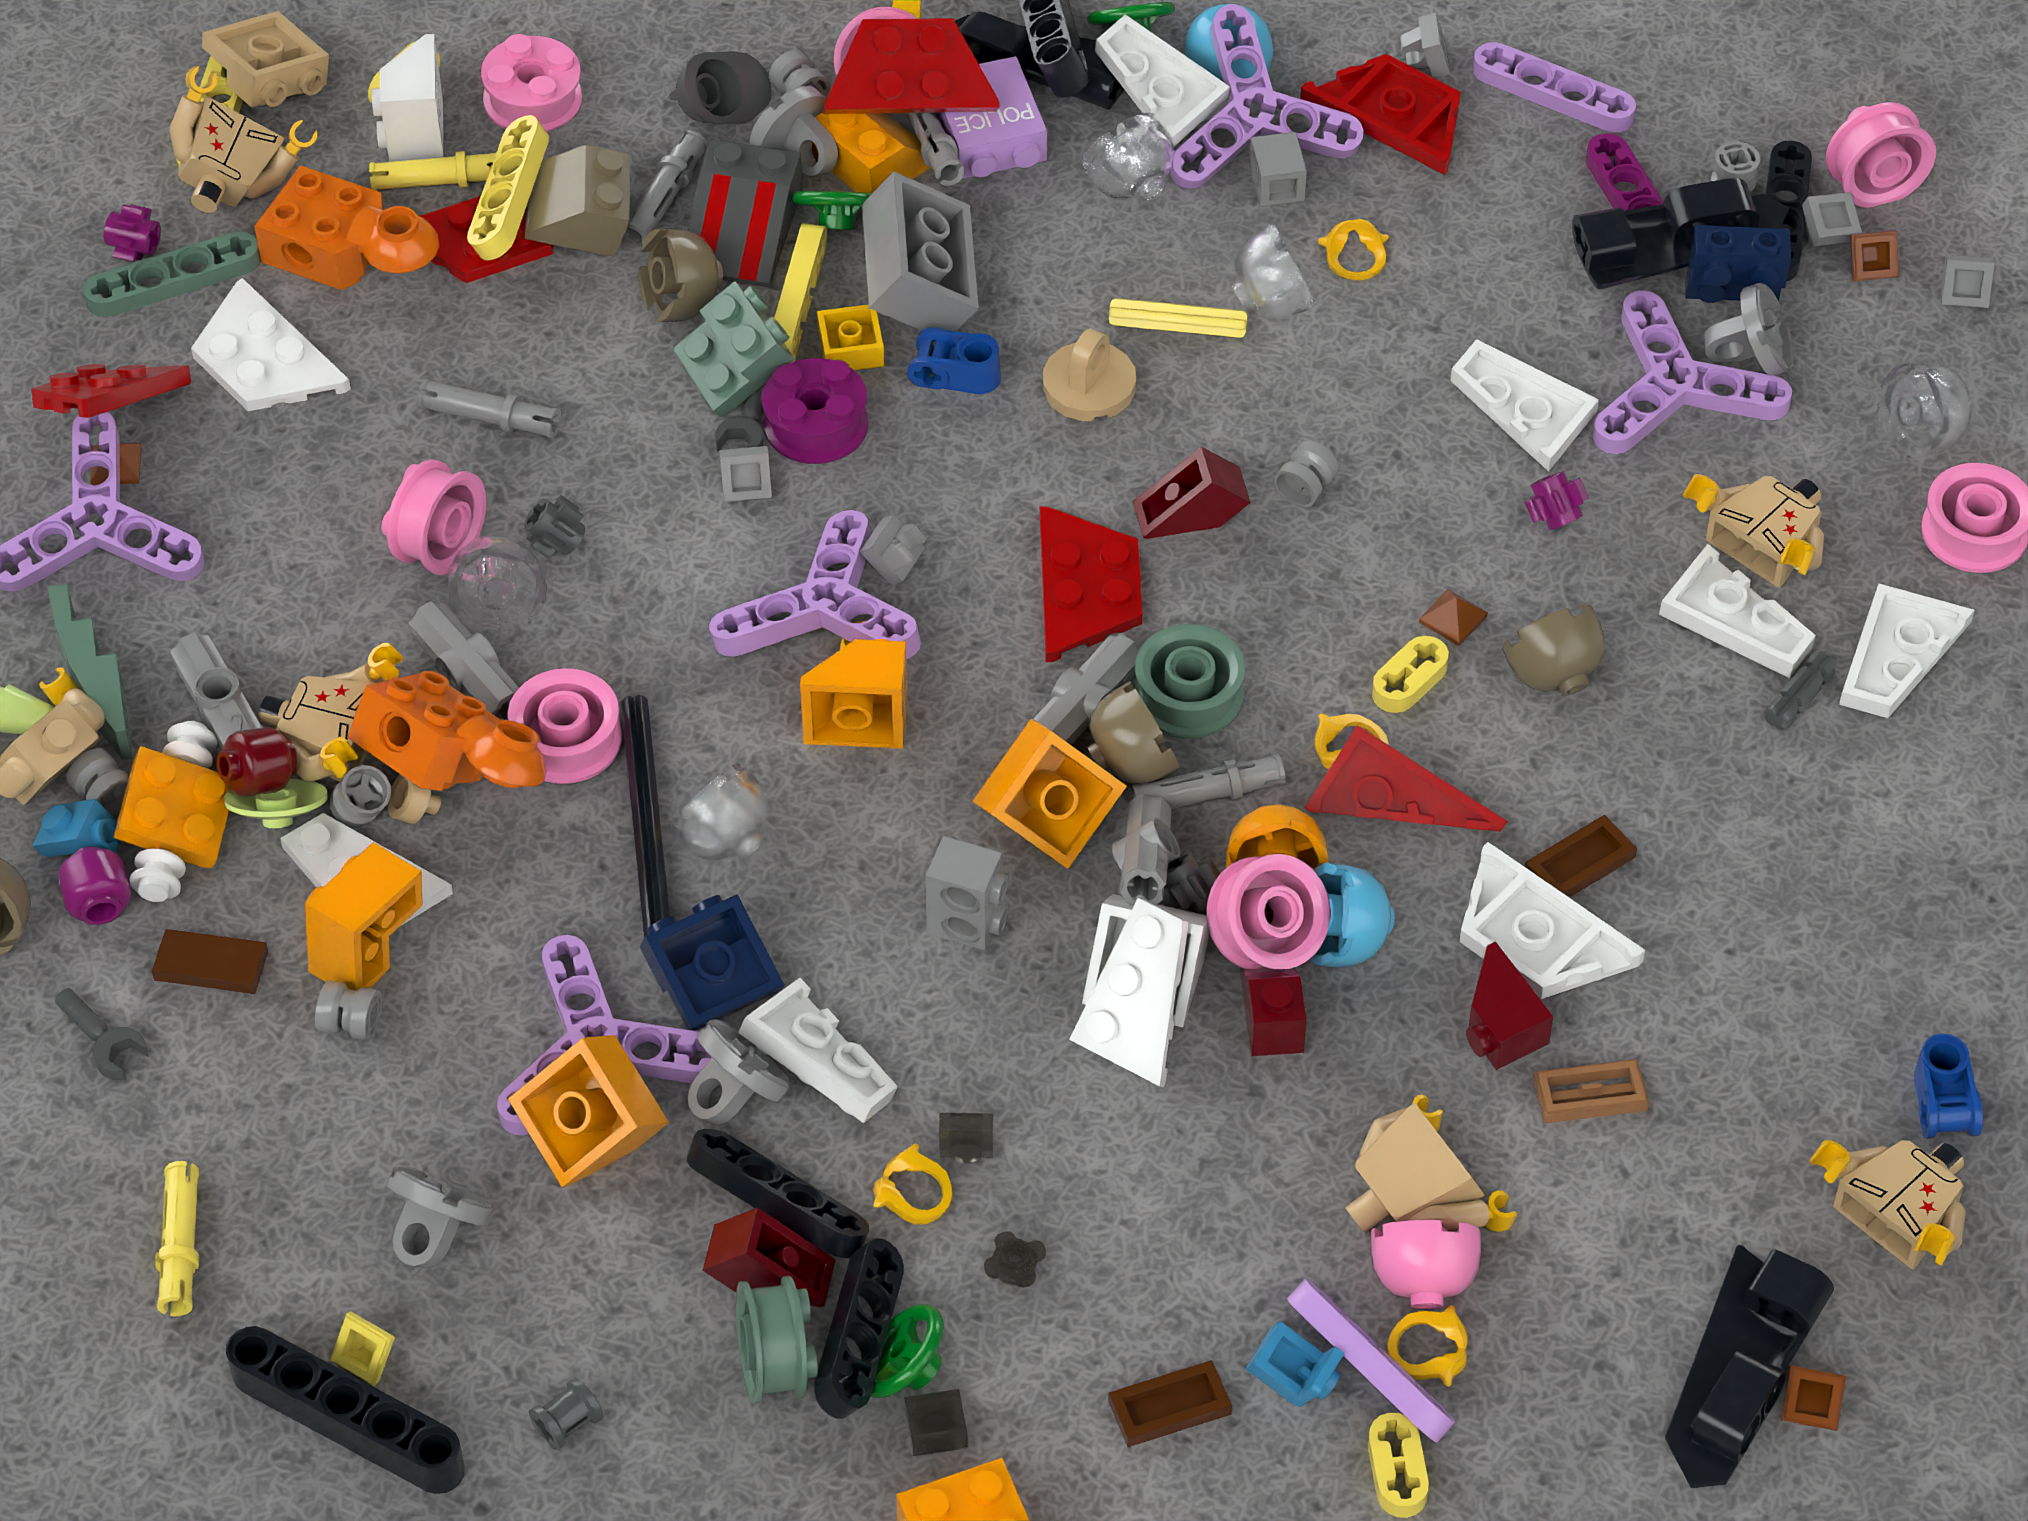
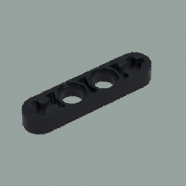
[1765,141,1812,282]
[687,1129,869,1258]
[814,1238,904,1419]

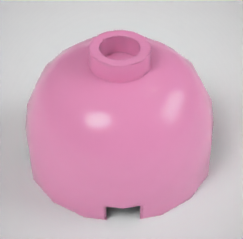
[1371,1220,1481,1309]

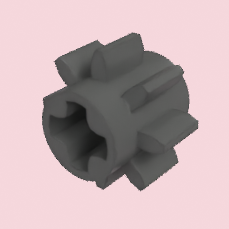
[524,495,585,559]
[1162,852,1221,913]

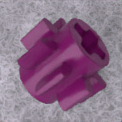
[103,204,161,262]
[1524,471,1589,530]

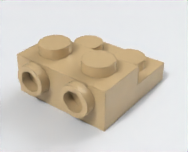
[202,11,329,108]

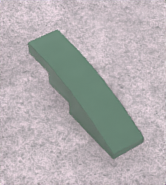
[48,584,133,760]

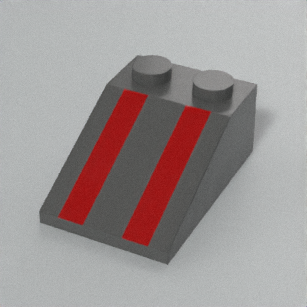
[688,139,803,288]

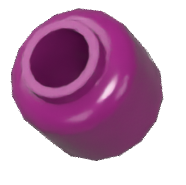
[58,847,131,925]

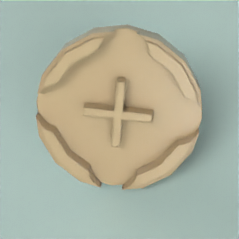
[1043,328,1136,421]

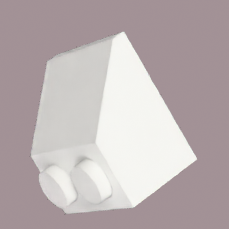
[372,34,444,162]
[1082,894,1210,1027]

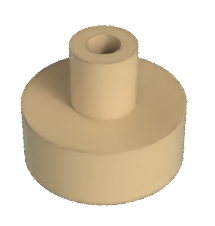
[388,774,441,824]

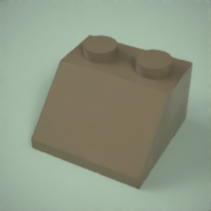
[525,144,630,256]

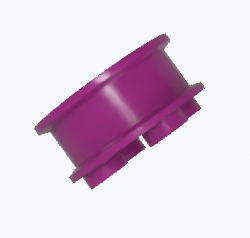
[762,358,868,464]

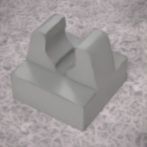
[1400,12,1450,77]
[1802,192,1862,246]
[1941,254,1995,308]
[719,446,772,502]
[860,514,927,585]

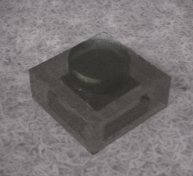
[939,1113,993,1163]
[904,1389,968,1456]

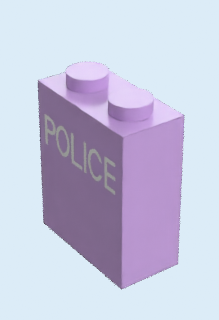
[936,56,1047,178]

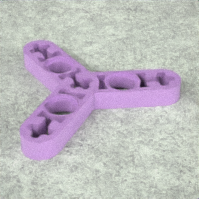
[1169,4,1364,189]
[1593,290,1792,454]
[0,412,205,591]
[709,510,921,659]
[497,935,712,1135]

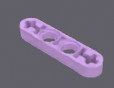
[1473,42,1636,132]
[1287,1278,1456,1443]

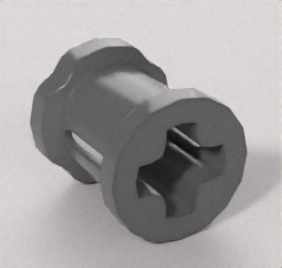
[529,1377,603,1450]

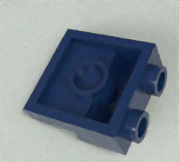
[1685,225,1791,303]
[640,894,785,1031]

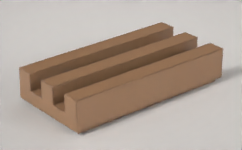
[1533,1059,1649,1124]

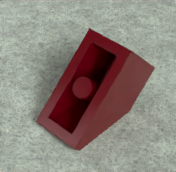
[1133,446,1251,539]
[1466,941,1553,1070]
[1240,967,1307,1057]
[702,1207,836,1307]

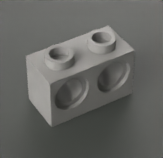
[925,836,1009,950]

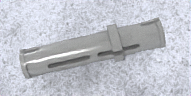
[905,113,964,186]
[623,130,708,244]
[417,379,561,438]
[1131,753,1286,809]

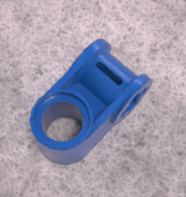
[907,327,1001,394]
[1914,1033,1983,1139]

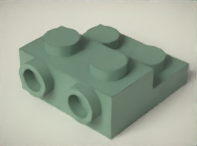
[673,281,795,417]

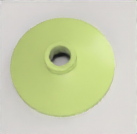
[224,778,327,828]

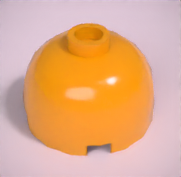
[1226,804,1329,870]

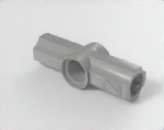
[408,601,519,720]
[169,632,262,750]
[1033,634,1139,745]
[1112,793,1180,906]

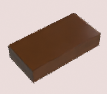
[1525,814,1637,898]
[152,929,268,994]
[1108,1360,1232,1447]

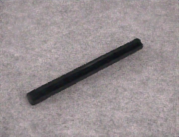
[621,695,670,938]

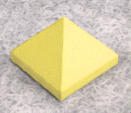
[330,1311,395,1386]

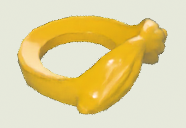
[1317,219,1389,280]
[1314,713,1388,770]
[873,1143,952,1225]
[1387,1305,1468,1387]

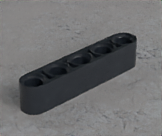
[1019,0,1090,98]
[226,1326,465,1494]

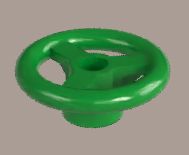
[1087,2,1175,32]
[792,191,872,230]
[870,1304,944,1398]

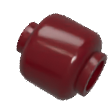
[217,727,297,797]

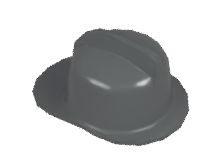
[670,51,771,124]

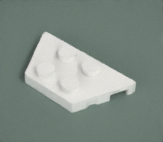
[191,278,351,411]
[1460,842,1645,999]

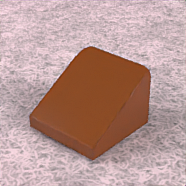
[1781,1365,1846,1431]

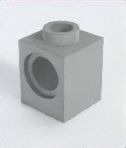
[1249,132,1307,206]

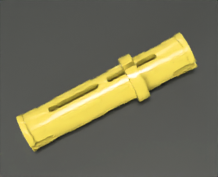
[369,151,496,191]
[155,1161,199,1317]

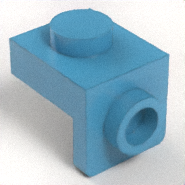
[32,799,121,857]
[1246,1321,1344,1407]

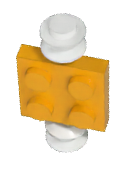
[113,721,231,902]

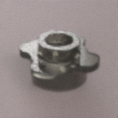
[984,1231,1046,1288]

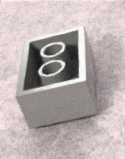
[862,171,979,331]

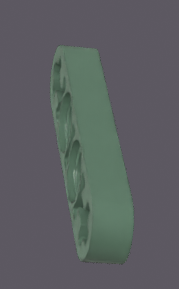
[83,231,261,317]

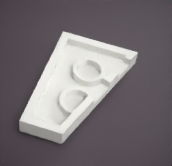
[1095,15,1230,149]
[1451,339,1599,472]
[1659,544,1816,678]
[1839,583,1975,718]
[280,813,453,925]
[1069,898,1189,1087]
[738,978,898,1123]

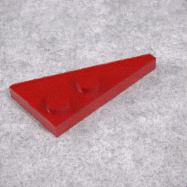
[1305,725,1508,832]

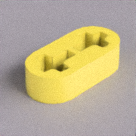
[1372,636,1449,713]
[1368,1413,1429,1518]

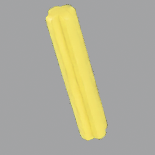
[1109,298,1247,338]

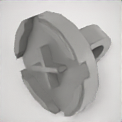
[749,86,838,176]
[1704,283,1794,376]
[688,1019,791,1125]
[386,1165,493,1268]

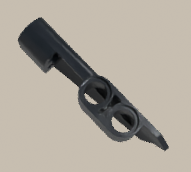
[955,11,1124,110]
[1572,178,1789,289]
[1665,1245,1834,1488]

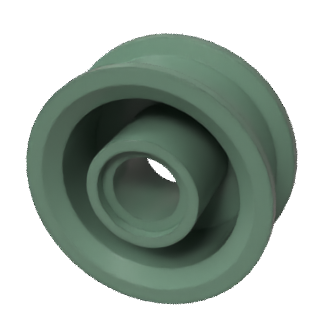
[1135,624,1245,738]
[736,1276,817,1404]

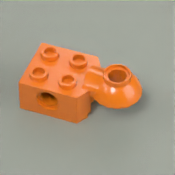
[254,165,439,290]
[347,671,546,791]

